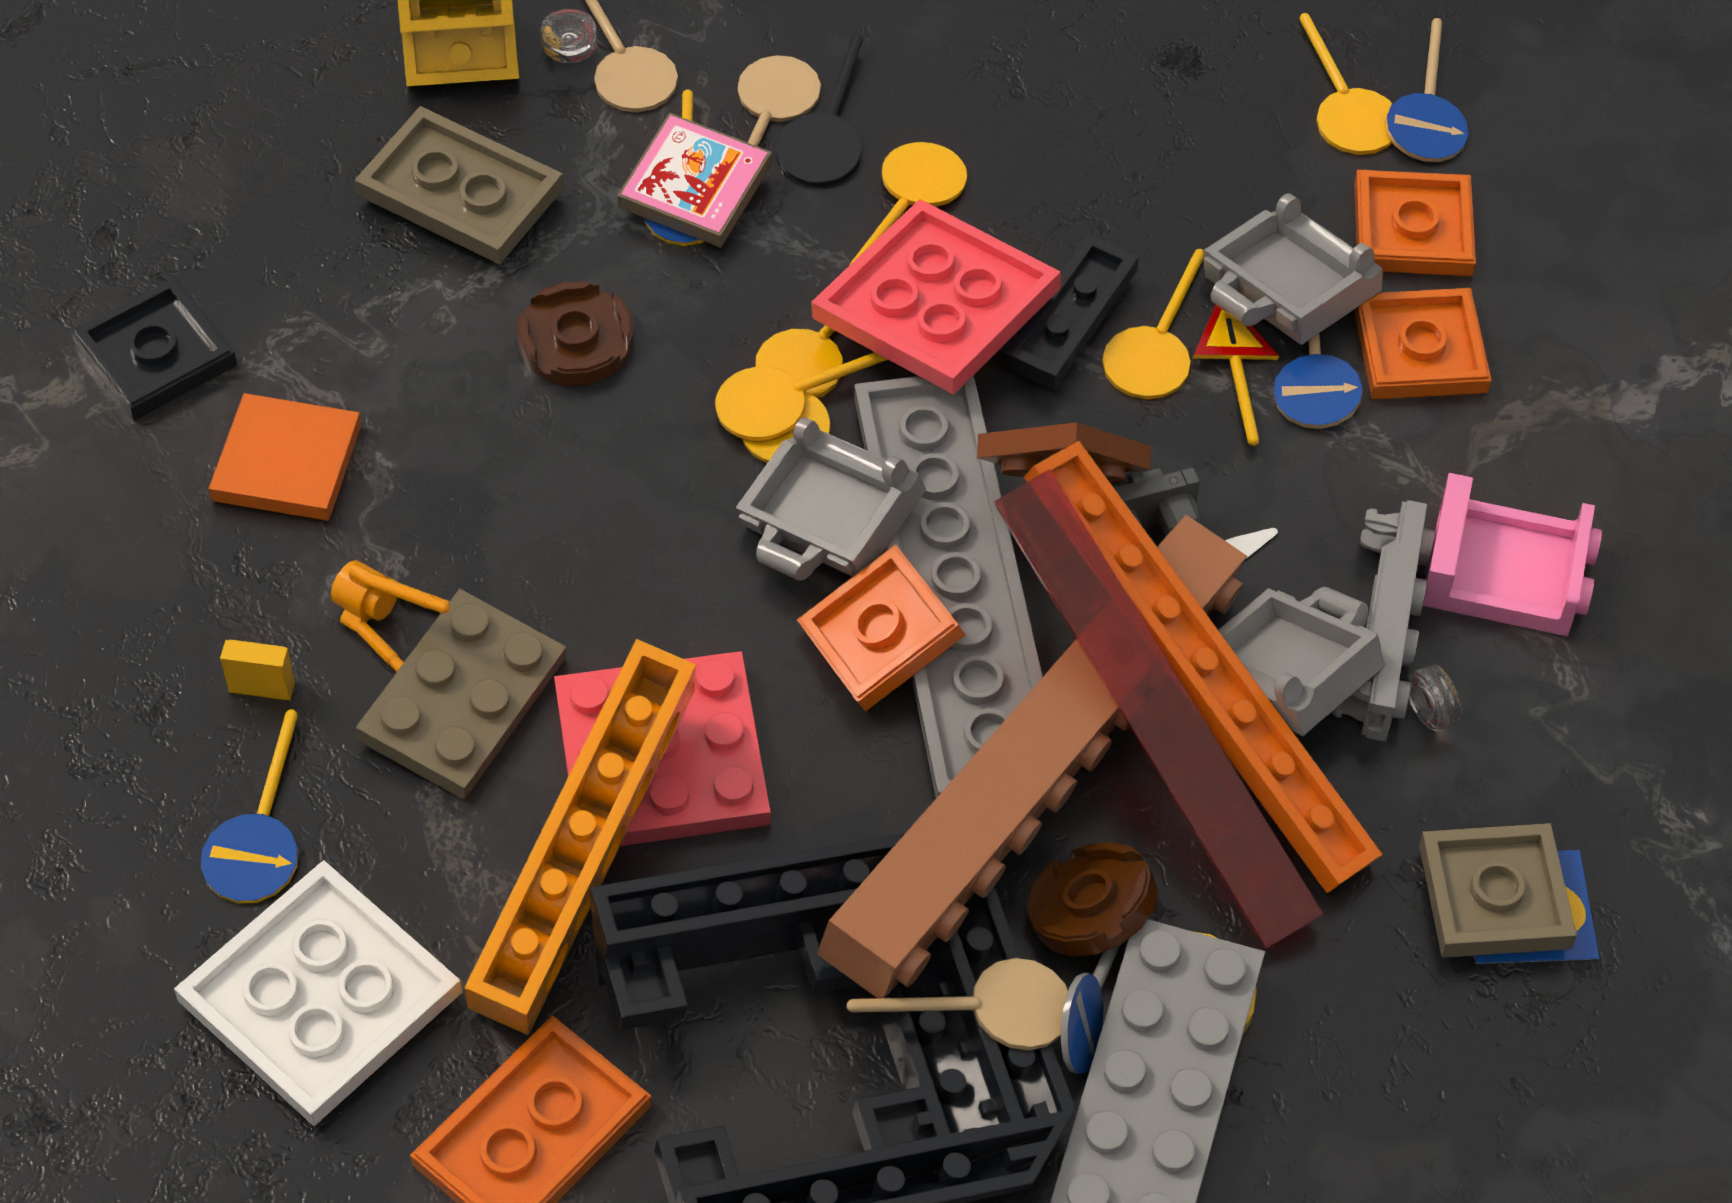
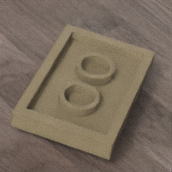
[354,106,564,264]
[356,588,566,800]

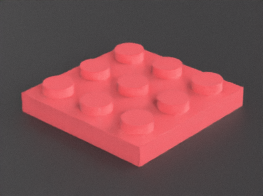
[811,199,1061,395]
[554,651,771,846]

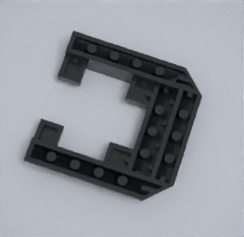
[589,833,1075,1203]

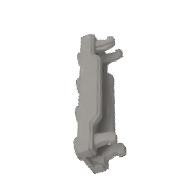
[1331,500,1435,741]

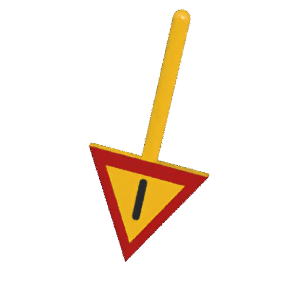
[1192,305,1279,446]

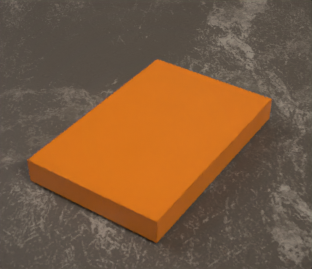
[410,1015,652,1203]

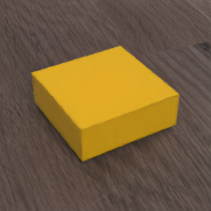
[220,639,295,701]

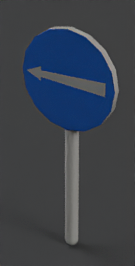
[1061,945,1120,1075]

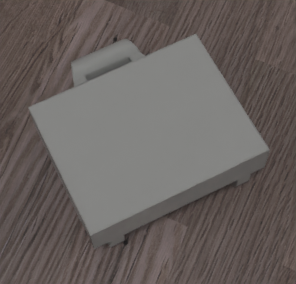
[1204,193,1383,345]
[736,417,926,581]
[1218,587,1385,736]

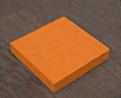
[1354,170,1476,276]
[1354,288,1492,400]
[209,393,362,521]
[797,544,966,712]

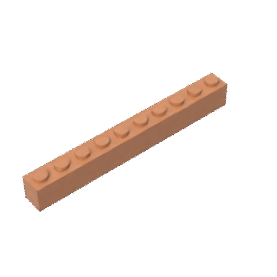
[817,515,1247,998]

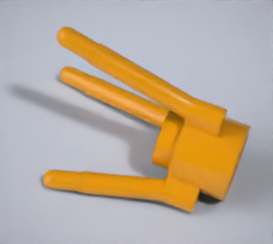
[331,560,450,672]

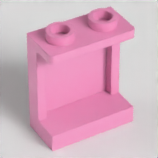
[1423,473,1602,637]

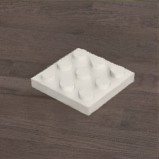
[174,860,462,1126]

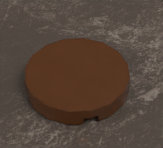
[517,281,634,386]
[1026,842,1158,957]

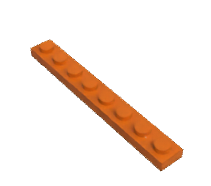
[1024,441,1383,893]

